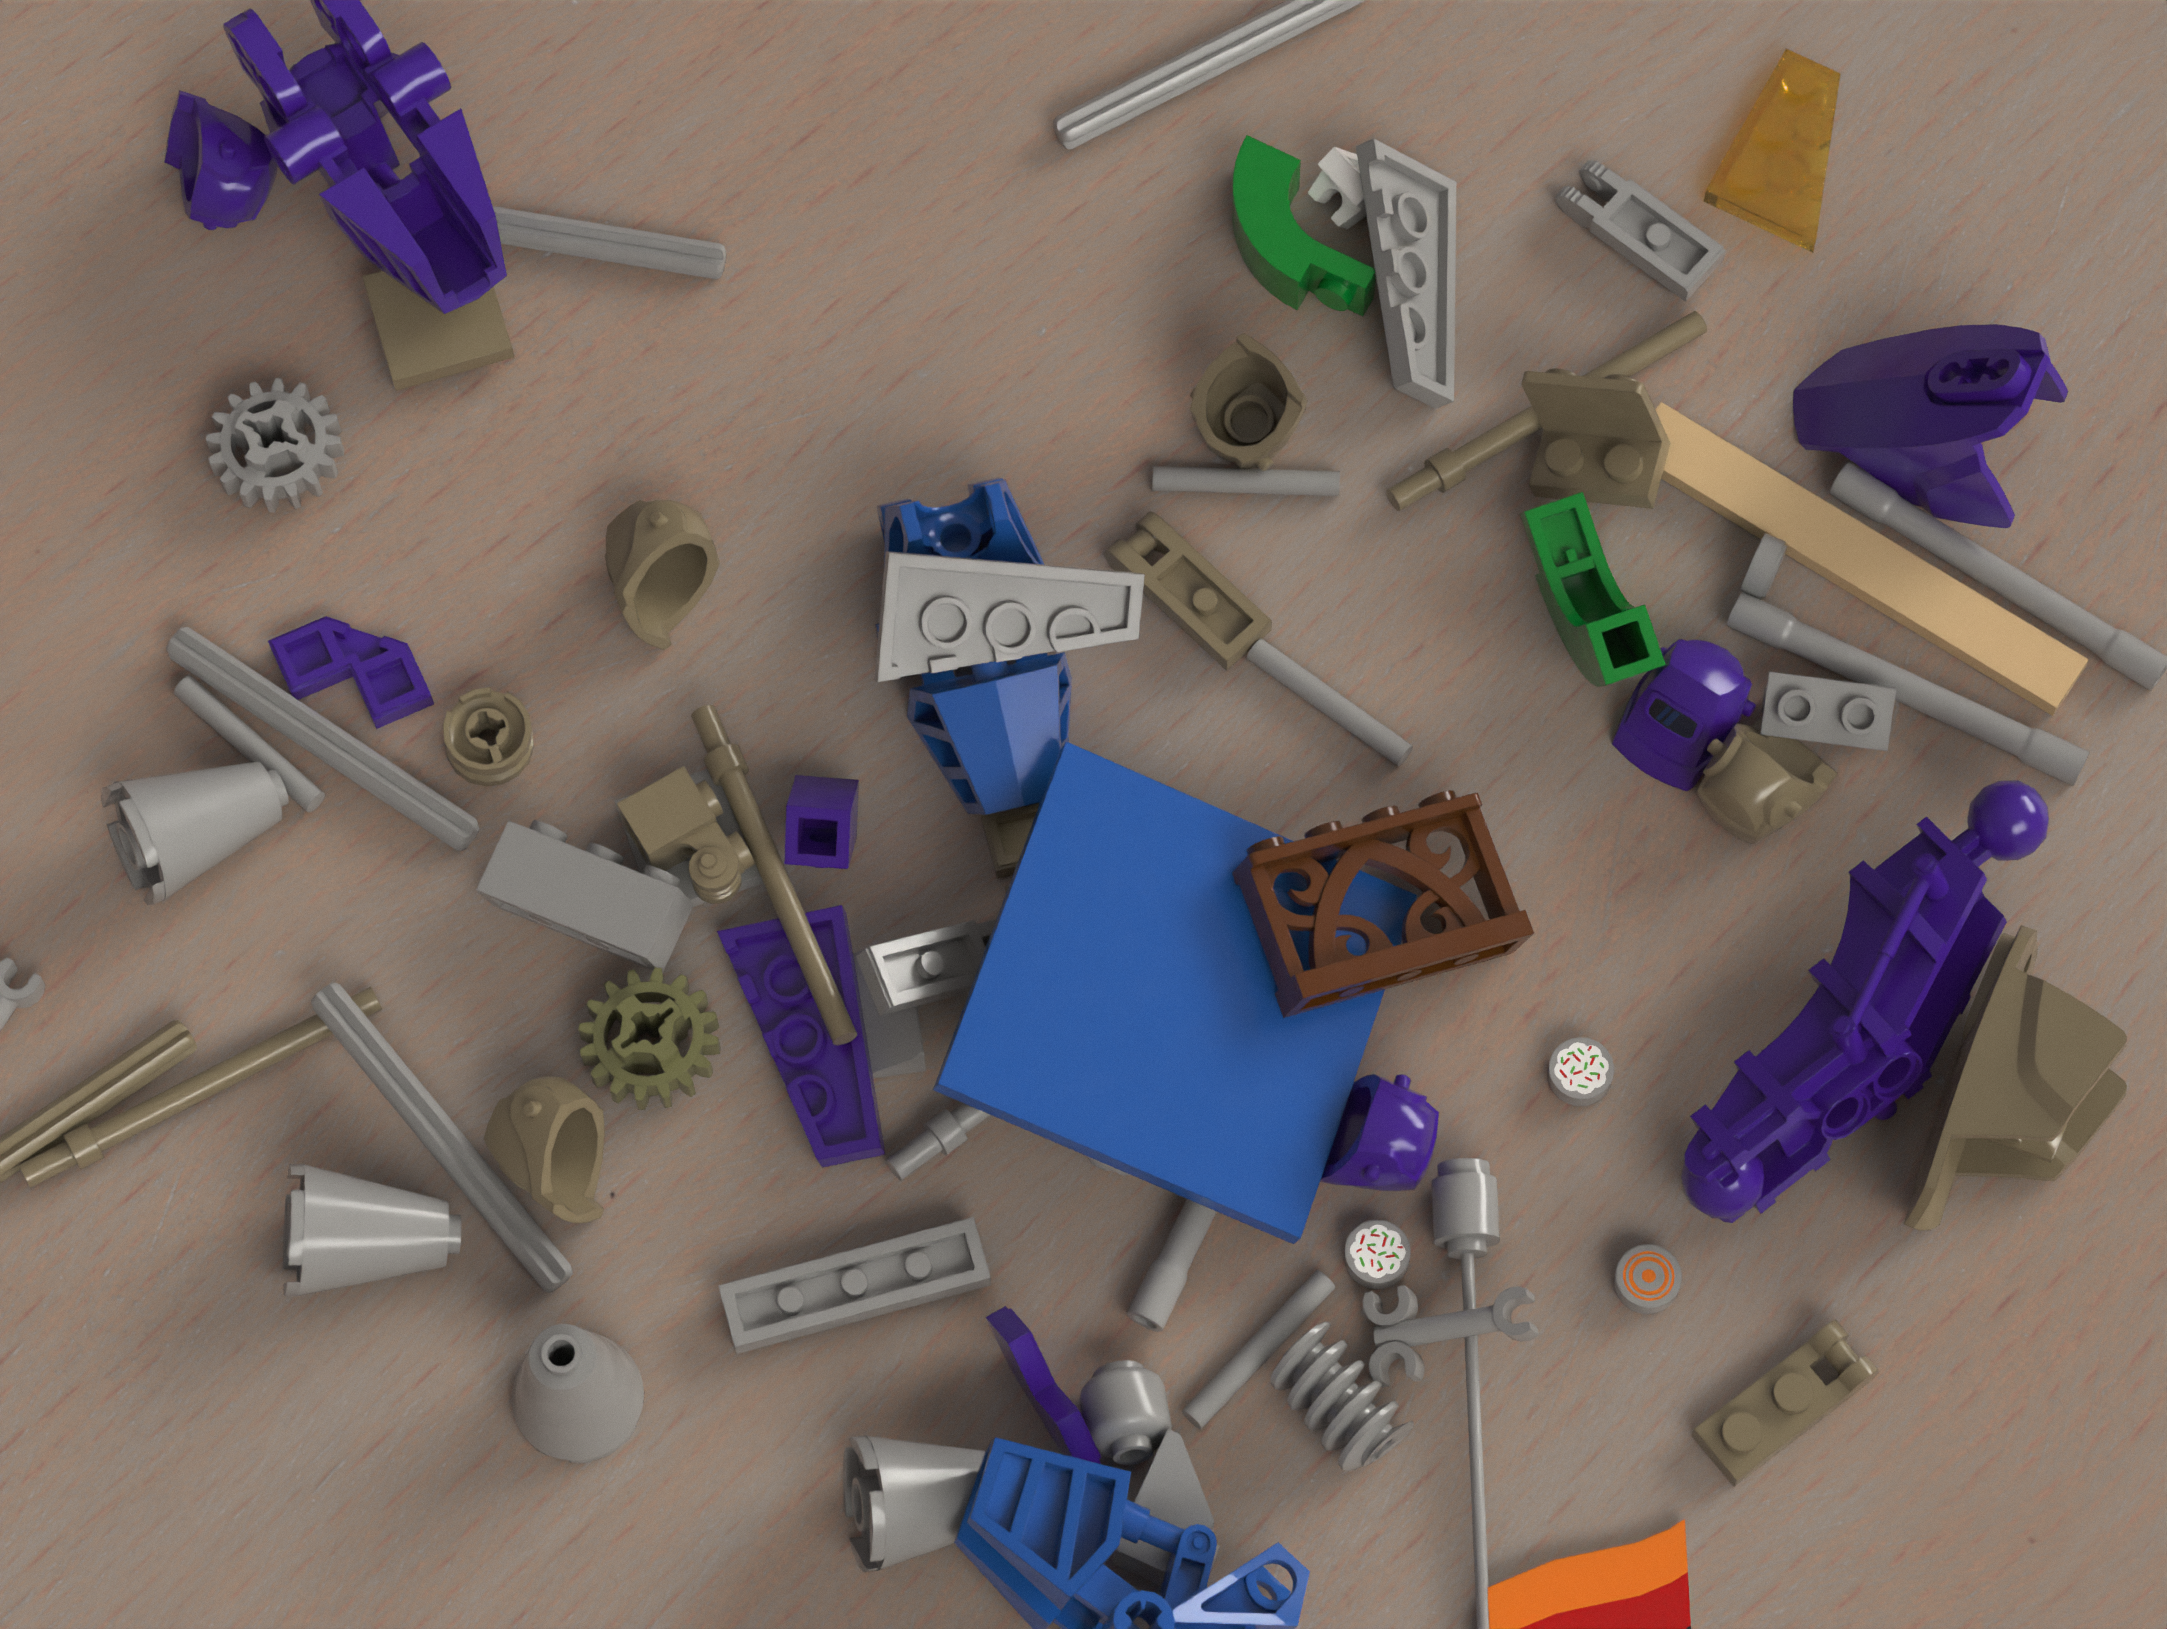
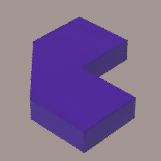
[268,616,434,729]
[986,1306,1102,1464]

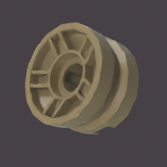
[443,687,534,787]

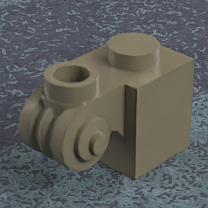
[617,766,755,904]

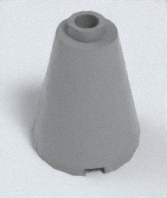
[101,762,289,905]
[283,1164,461,1296]
[512,1324,645,1464]
[843,1435,985,1572]

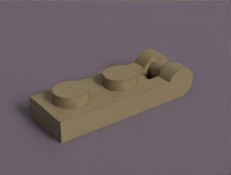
[1104,511,1272,671]
[1691,1320,1879,1487]

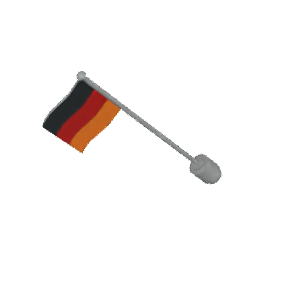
[1431,1158,1691,1629]

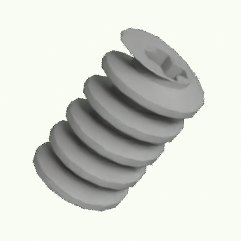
[1270,1322,1414,1472]

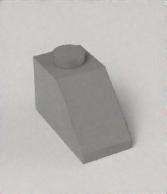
[1113,1429,1221,1586]

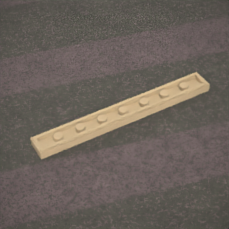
[1655,402,2089,716]

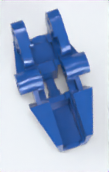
[875,477,1072,815]
[954,1437,1310,1629]

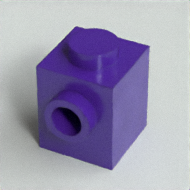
[784,775,859,869]

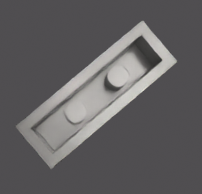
[476,820,694,973]

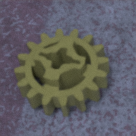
[578,967,721,1110]

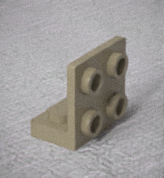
[1521,368,1670,509]

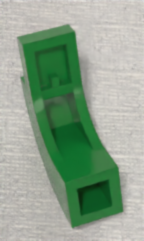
[1520,492,1666,687]

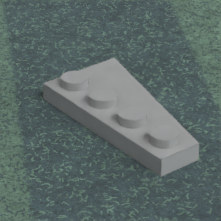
[1356,138,1457,409]
[874,551,1145,682]

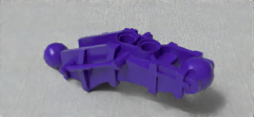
[1681,780,2049,1223]

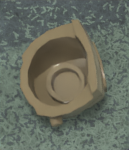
[1190,333,1308,471]
[604,500,720,650]
[1697,716,1838,844]
[483,1076,605,1223]

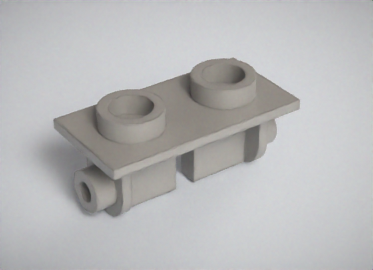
[1760,671,1897,751]

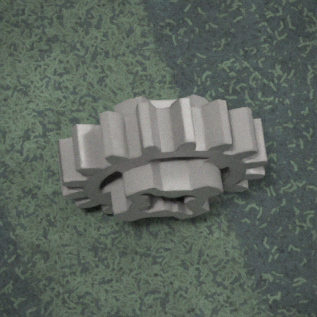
[206,378,344,513]

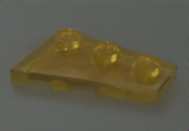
[1704,48,1841,253]

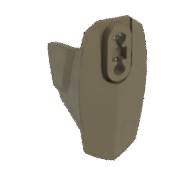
[1904,925,2127,1231]

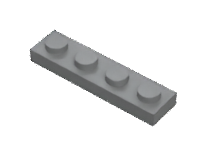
[718,1217,991,1354]

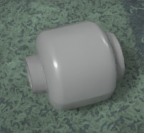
[1080,1360,1172,1465]

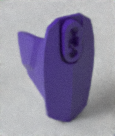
[1793,324,2068,528]

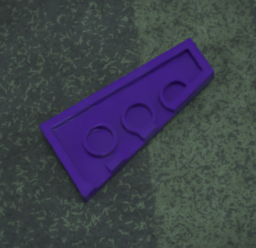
[717,905,886,1168]

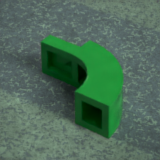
[1232,135,1376,317]

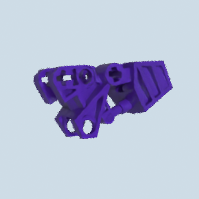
[223,0,507,314]

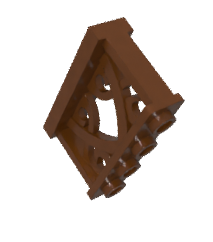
[1232,790,1534,1018]

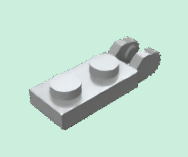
[1555,159,1726,302]
[856,919,996,1016]

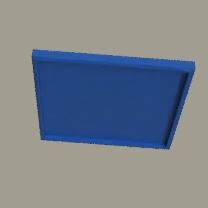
[933,742,1417,1244]

